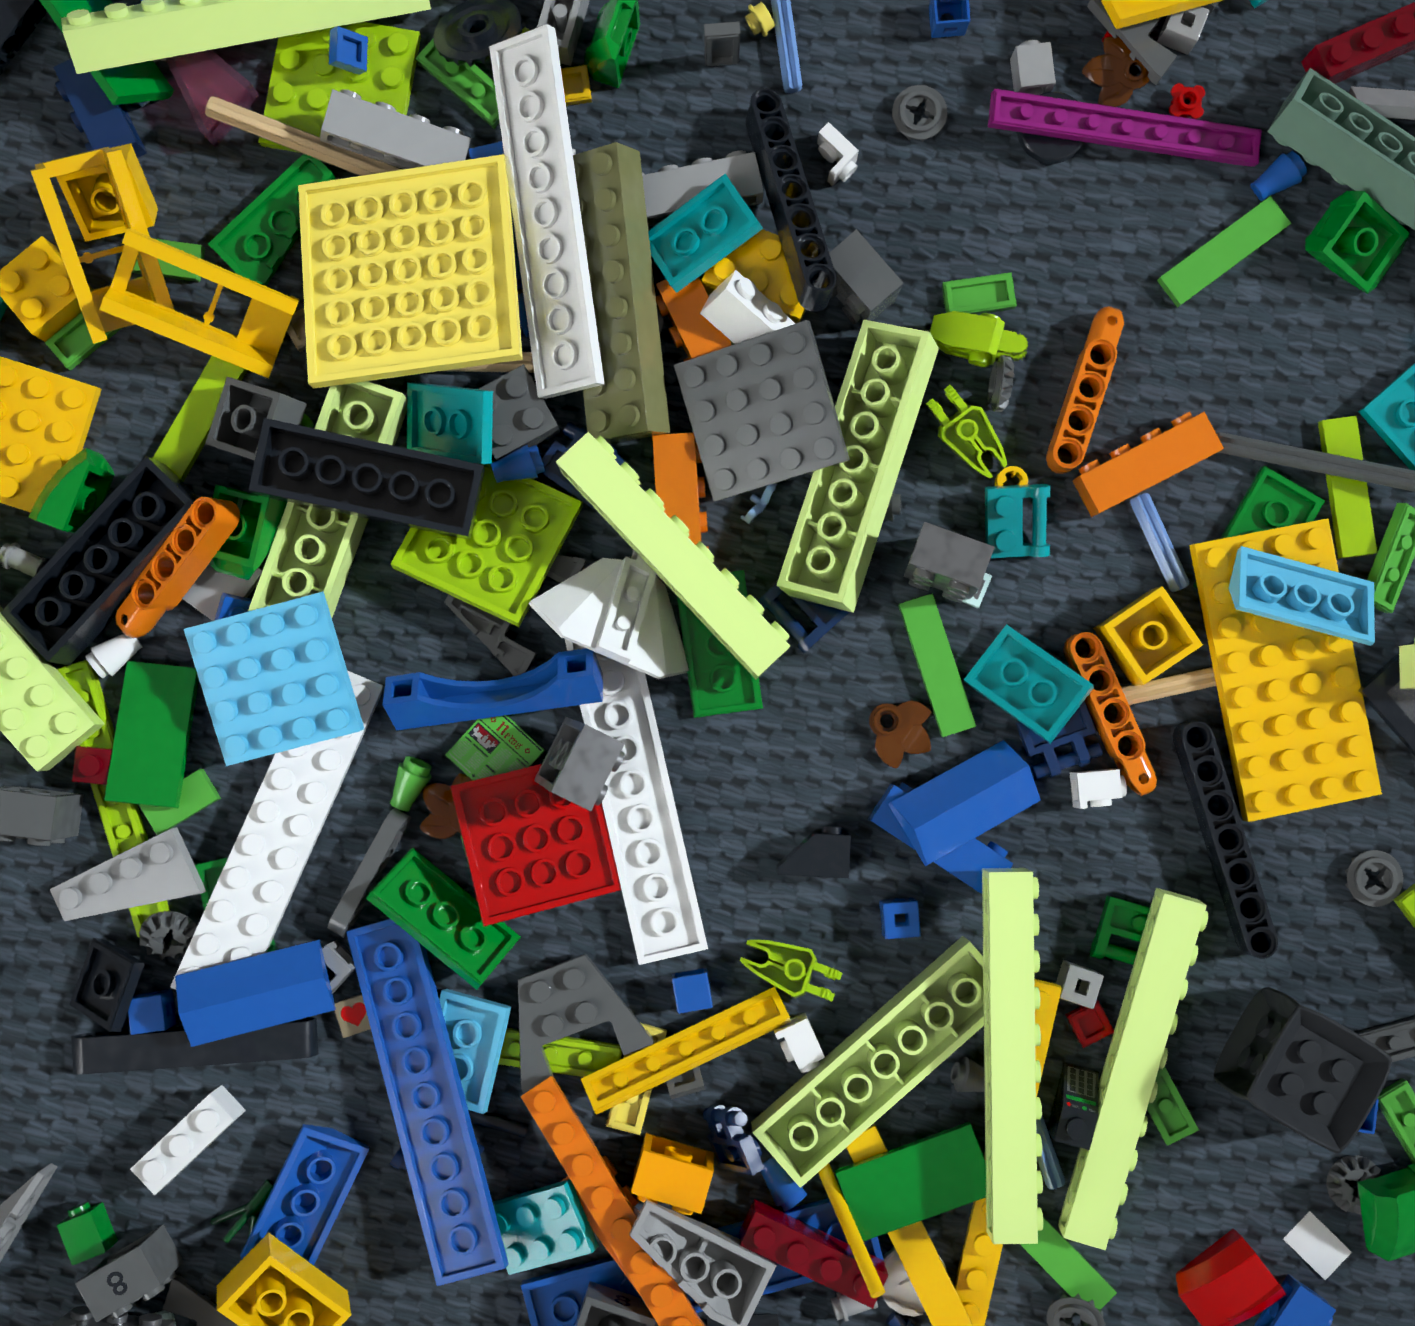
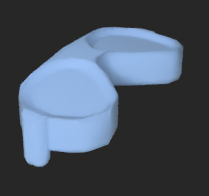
[741,483,777,524]

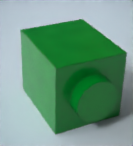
[57,1201,118,1266]

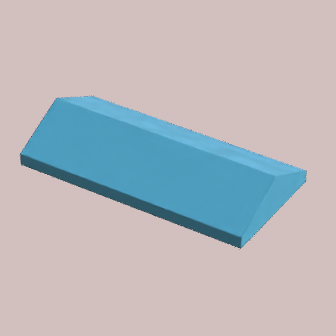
[1228,546,1375,646]

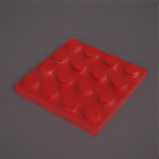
[450,764,622,926]

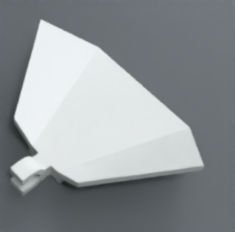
[528,550,689,679]

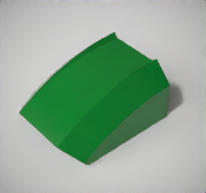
[584,0,640,88]
[1305,191,1410,294]
[28,448,115,533]
[209,485,287,580]
[1357,1164,1415,1262]

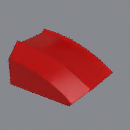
[1175,1228,1286,1326]

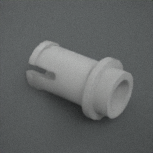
[0,543,48,577]
[831,1292,878,1322]

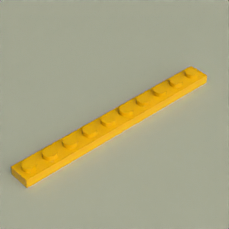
[954,979,1062,1326]

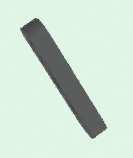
[327,808,411,938]

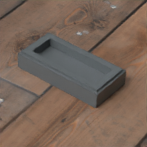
[704,21,740,66]

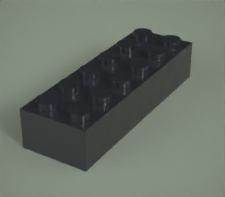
[249,418,485,540]
[1,456,199,665]

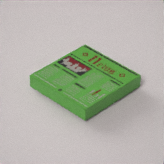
[446,715,545,780]

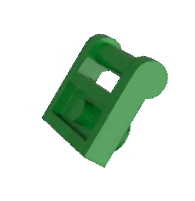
[1090,895,1150,965]

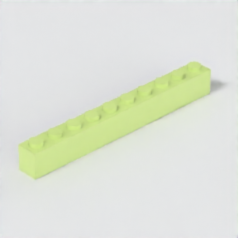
[61,0,431,74]
[982,868,1043,1244]
[1058,888,1208,1250]

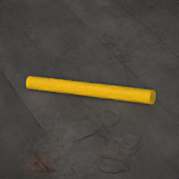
[818,1163,885,1298]

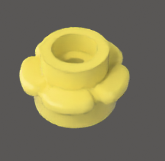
[745,2,775,37]

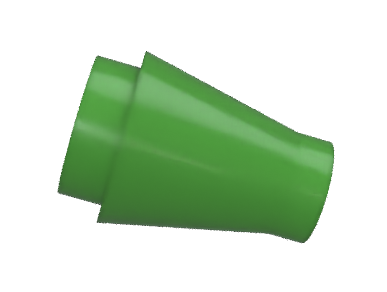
[390,756,432,811]

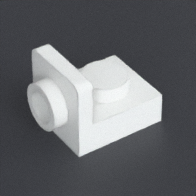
[817,122,859,186]

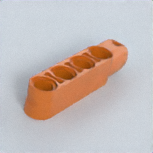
[1046,306,1124,474]
[116,497,240,638]
[1063,632,1157,796]

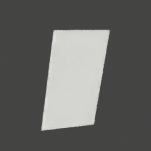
[1283,1211,1352,1280]

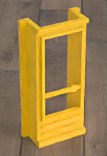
[30,147,174,344]
[99,227,299,379]

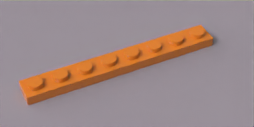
[520,1076,705,1326]

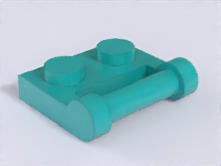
[985,484,1050,558]

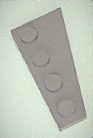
[50,827,206,921]

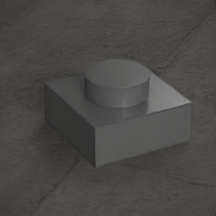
[666,1066,706,1100]

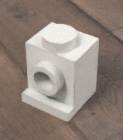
[1070,769,1127,809]
[774,1013,825,1073]

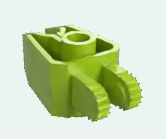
[930,311,1028,367]
[926,385,1007,478]
[740,940,843,1002]

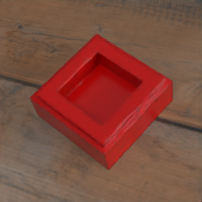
[1065,1000,1114,1048]

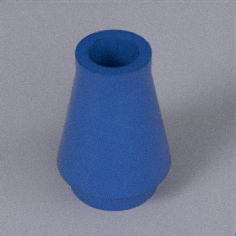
[1250,151,1307,201]
[491,444,545,483]
[760,1156,807,1212]

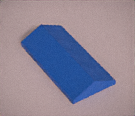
[888,740,1041,866]
[175,939,336,1047]
[240,1124,369,1265]

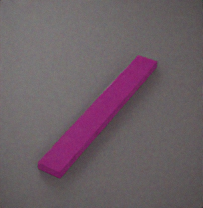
[988,89,1262,167]

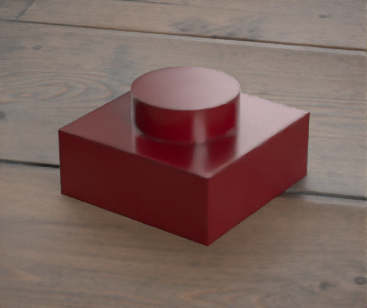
[72,746,112,785]

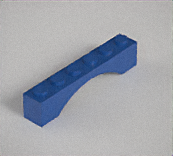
[382,648,603,731]

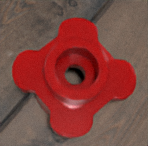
[1169,83,1205,120]

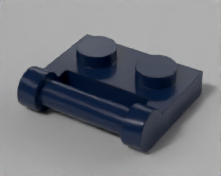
[758,583,850,654]

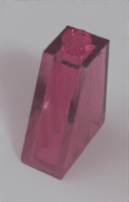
[166,50,260,147]

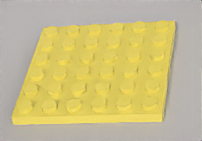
[298,154,523,389]

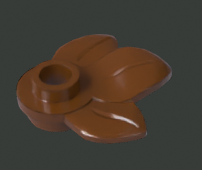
[1082,37,1149,107]
[869,701,931,769]
[420,773,473,839]

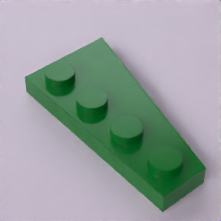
[208,154,336,286]

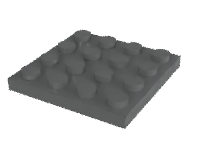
[674,320,850,502]

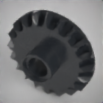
[433,0,523,67]

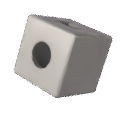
[1157,7,1210,54]
[1056,960,1104,1009]

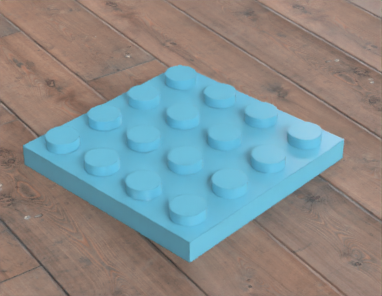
[184,591,365,766]

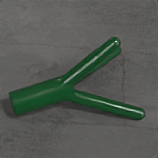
[210,1179,274,1243]

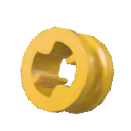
[994,466,1028,486]

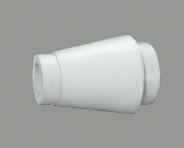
[85,634,143,679]

